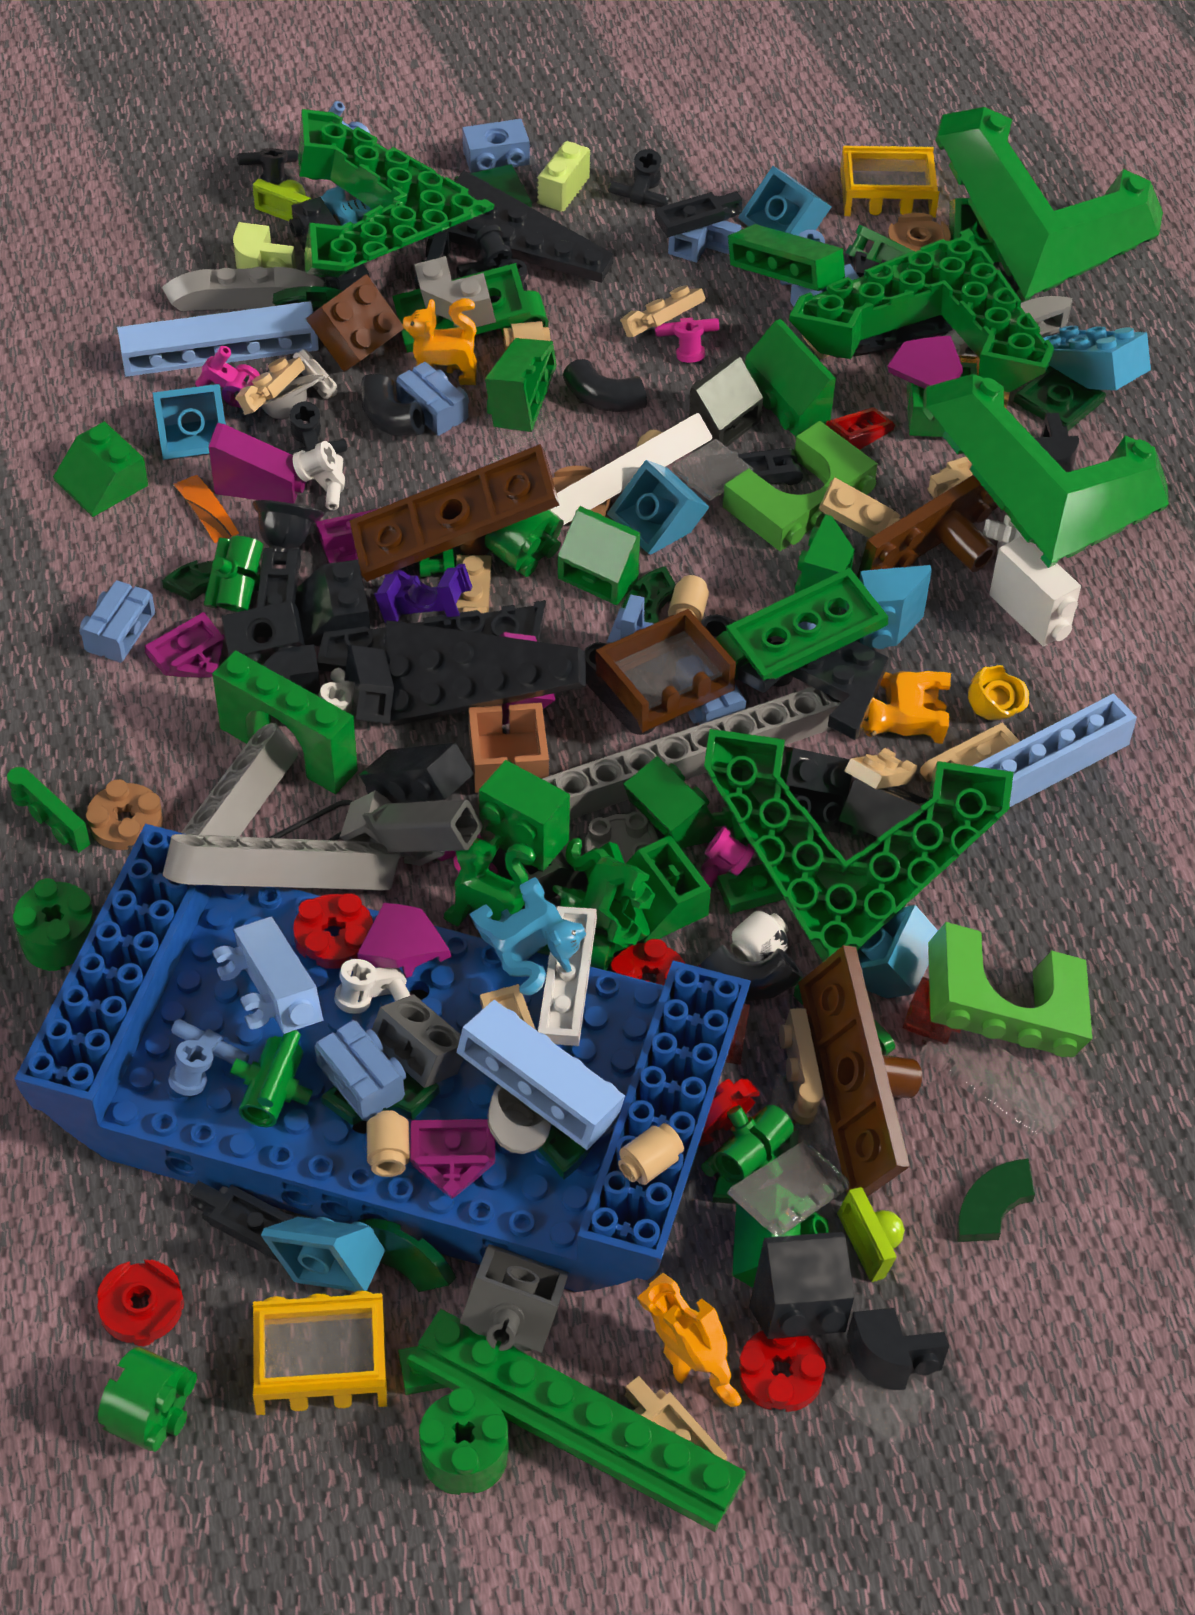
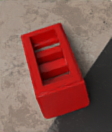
[826,407,895,450]

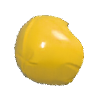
[968,665,1029,720]

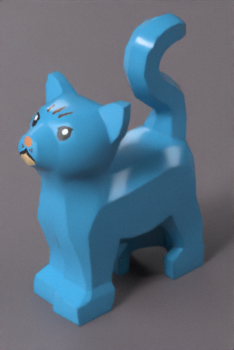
[470,877,586,995]

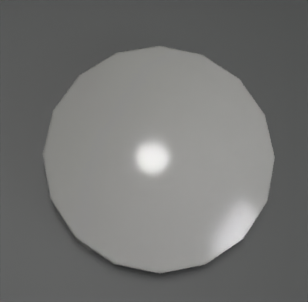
[585,812,659,864]

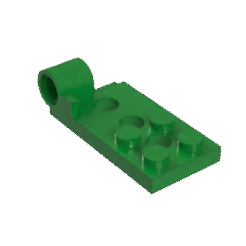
[392,263,549,353]
[716,568,888,681]

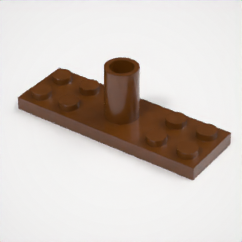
[349,444,560,582]
[857,475,999,579]
[798,945,922,1197]

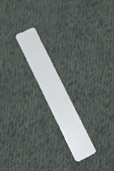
[550,413,712,525]

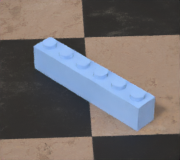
[117,301,319,377]
[973,693,1137,807]

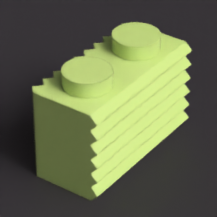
[537,141,590,212]

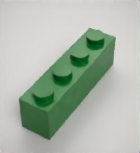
[728,224,845,291]

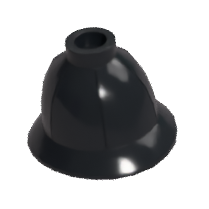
[252,500,325,552]

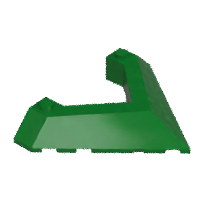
[935,107,1163,302]
[298,109,495,277]
[789,228,1054,392]
[923,374,1169,568]
[704,729,1014,962]

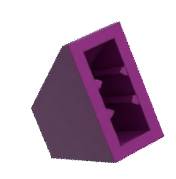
[209,423,306,504]

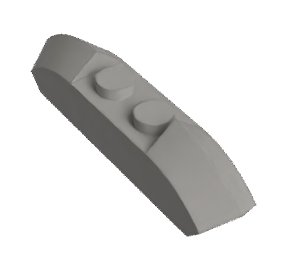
[162,267,325,311]
[945,296,1073,363]

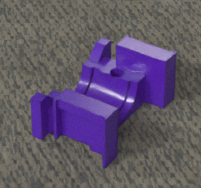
[374,564,473,623]

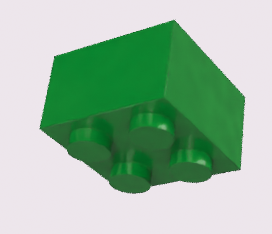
[479,760,570,872]

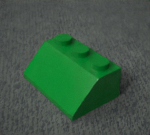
[745,319,836,438]

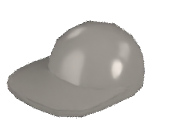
[261,375,326,420]
[487,1085,551,1154]

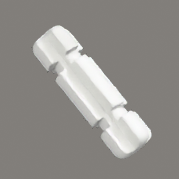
[293,349,337,399]

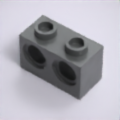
[372,994,464,1088]

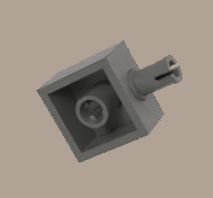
[460,1244,569,1353]

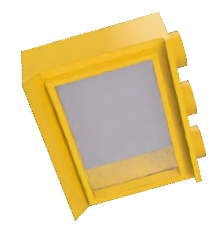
[840,146,940,218]
[253,1291,387,1415]

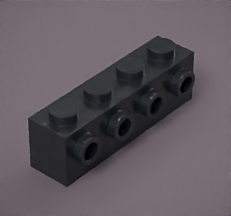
[289,197,370,291]

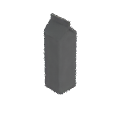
[363,800,483,853]

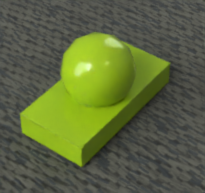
[252,178,311,221]
[837,1187,905,1282]

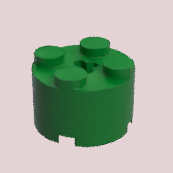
[485,510,564,577]
[13,878,95,971]
[98,1347,197,1452]
[419,1388,509,1495]

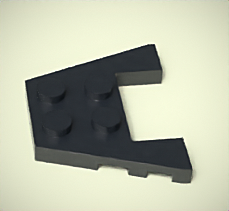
[854,251,953,353]
[738,641,888,740]

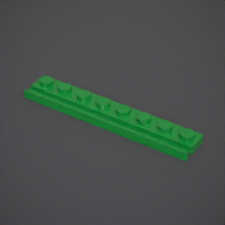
[407,1308,746,1532]

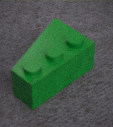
[485,338,557,432]

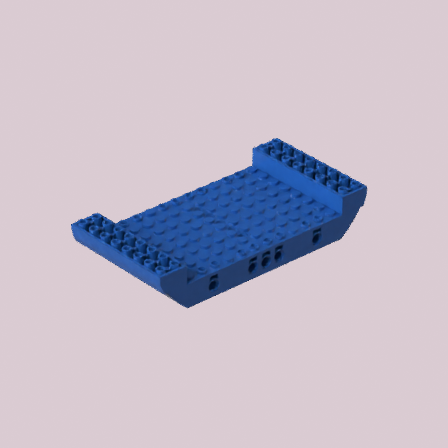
[14,824,751,1292]

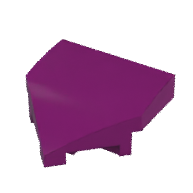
[887,335,963,389]
[144,612,224,678]
[357,903,452,978]
[410,1119,496,1199]

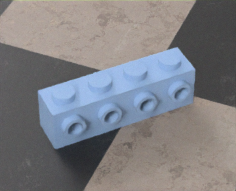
[456,1000,625,1150]

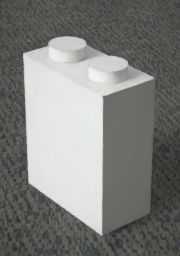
[989,536,1081,647]

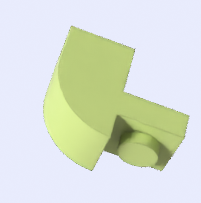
[233,222,296,269]

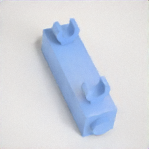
[212,916,323,1034]

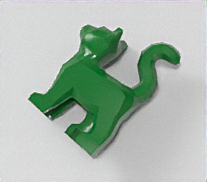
[443,835,536,927]
[552,838,655,946]

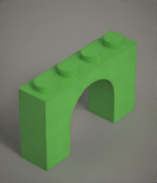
[723,421,878,551]
[928,922,1092,1057]

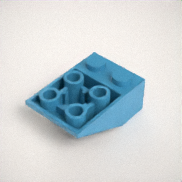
[1043,326,1151,390]

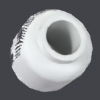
[731,911,788,962]

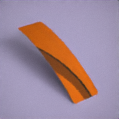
[173,474,239,543]

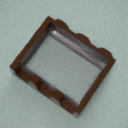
[596,609,736,733]

